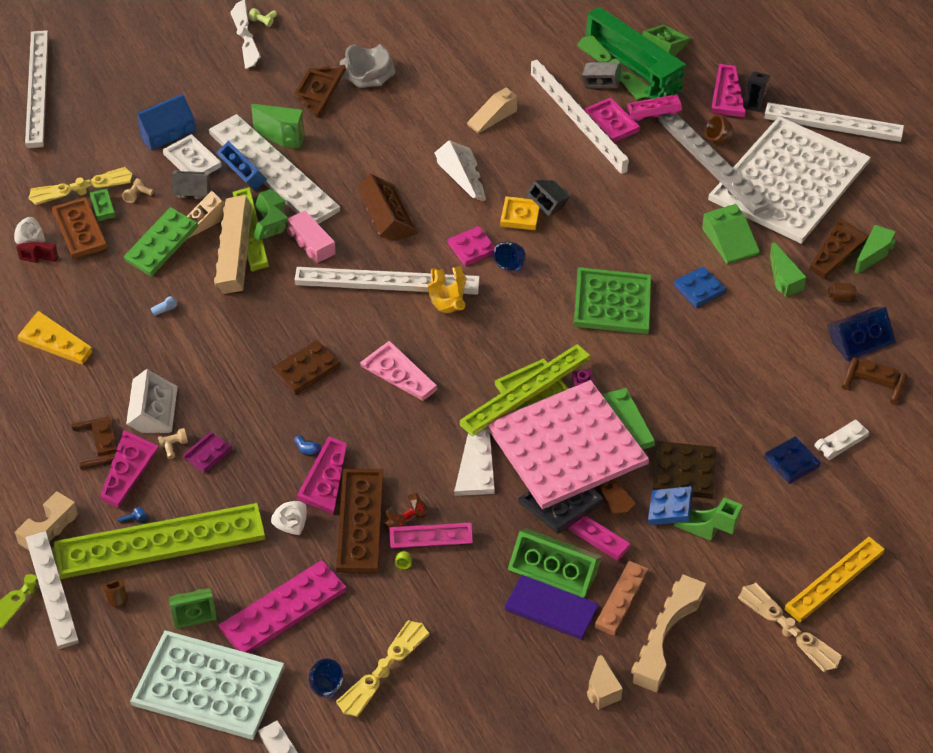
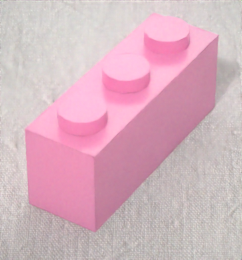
[286,211,336,263]

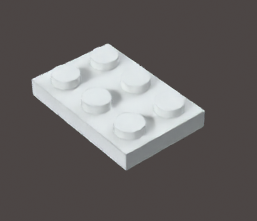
[163,134,222,173]

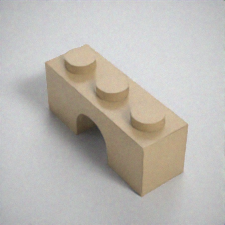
[15,491,78,550]

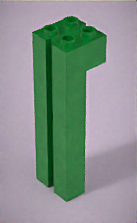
[585,7,686,99]

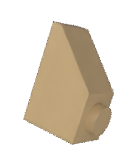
[587,655,623,710]

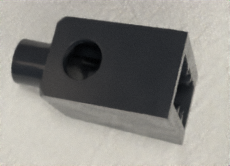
[744,72,770,112]
[527,180,570,216]

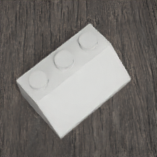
[126,369,178,433]

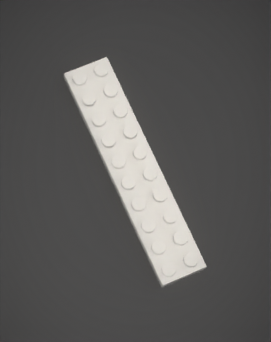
[209,114,340,224]

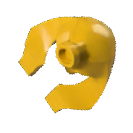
[428,266,467,314]

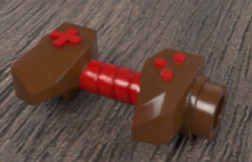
[384,493,428,533]

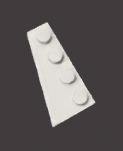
[454,428,494,496]

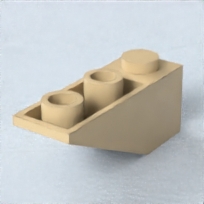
[186,191,225,240]

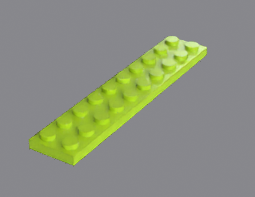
[54,503,265,579]

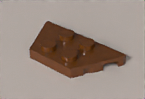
[294,65,346,118]

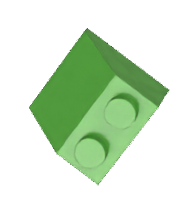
[169,588,217,629]

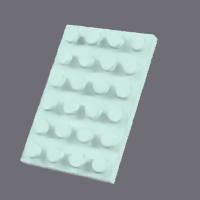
[130,630,285,740]

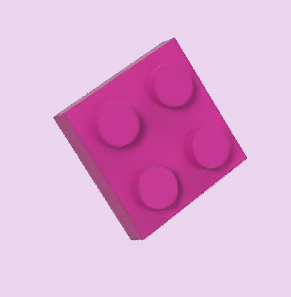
[448,226,497,267]

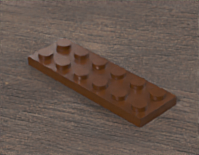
[336,469,383,573]

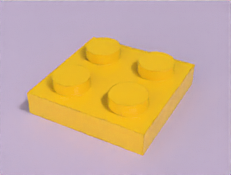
[500,196,540,230]

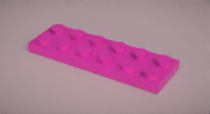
[219,560,347,654]

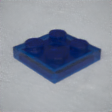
[764,436,821,484]

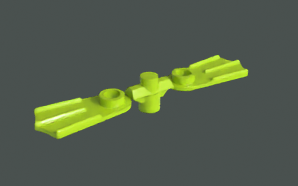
[0,545,58,629]

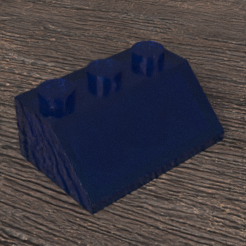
[827,307,896,361]

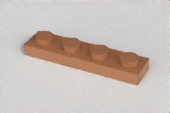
[595,561,648,636]

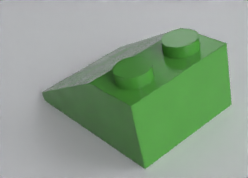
[642,24,691,56]
[251,104,305,149]
[702,204,760,264]

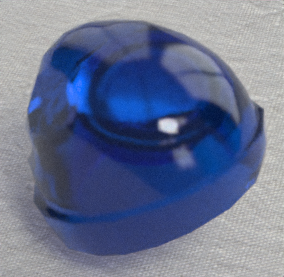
[493,241,526,271]
[308,658,344,698]

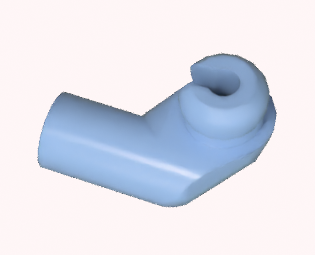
[151,296,177,316]

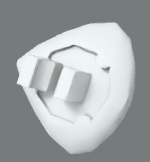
[14,217,45,245]
[271,501,307,535]

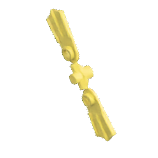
[28,167,132,205]
[336,620,429,717]

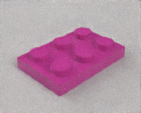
[627,94,682,121]
[583,97,640,143]

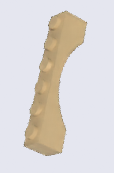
[631,575,706,693]

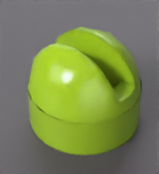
[395,551,412,569]

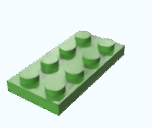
[123,207,199,277]

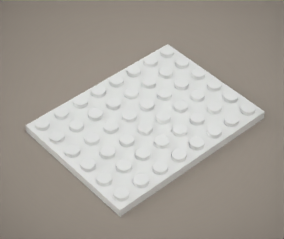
[708,116,870,244]

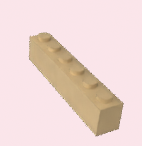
[214,195,253,294]

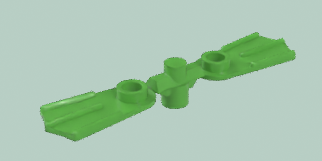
[577,36,649,100]

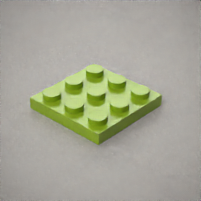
[495,359,568,411]

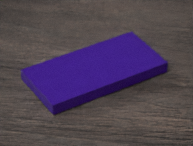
[505,575,599,640]

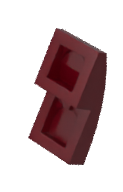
[16,242,59,263]

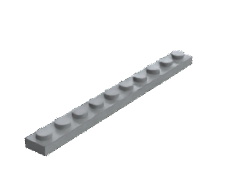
[658,113,769,215]

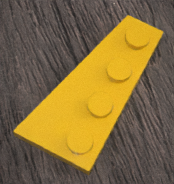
[18,311,93,365]

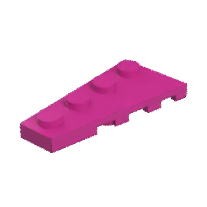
[711,64,745,117]
[100,430,158,508]
[296,436,347,515]

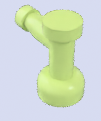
[248,8,277,27]

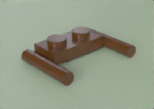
[841,358,908,405]
[71,415,117,469]

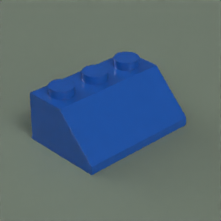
[137,94,196,150]

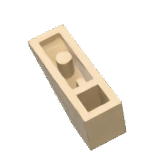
[467,88,517,134]

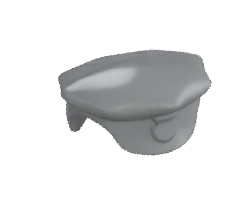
[340,44,395,88]

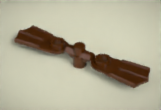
[600,480,636,515]

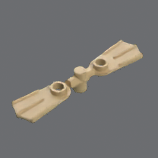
[738,583,842,672]

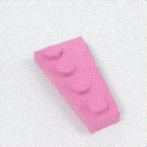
[360,341,438,401]

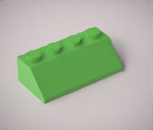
[508,528,602,598]

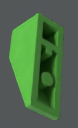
[855,225,897,274]
[770,242,806,297]

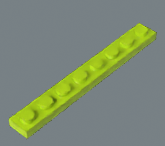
[460,344,590,437]

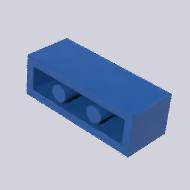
[216,140,267,191]

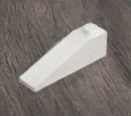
[435,140,486,201]

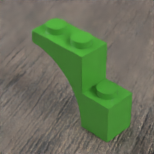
[253,189,288,241]
[674,497,743,541]

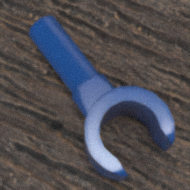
[118,507,148,523]

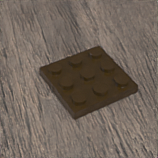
[652,441,716,499]

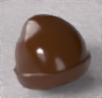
[705,114,734,144]

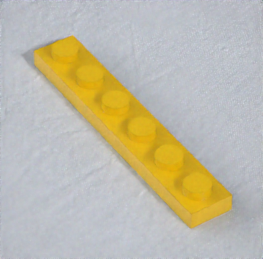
[784,537,885,623]

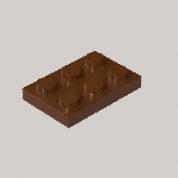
[272,340,341,395]

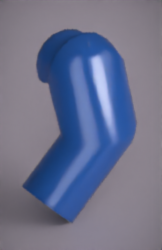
[294,435,321,455]

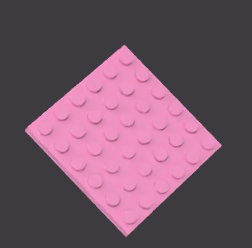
[487,380,649,509]

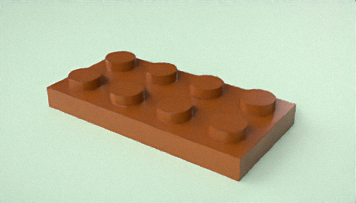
[52,197,107,259]

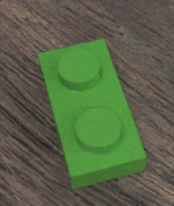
[90,189,115,221]

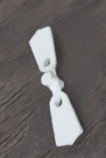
[231,0,261,70]

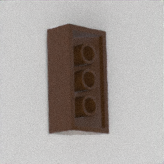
[357,173,419,241]

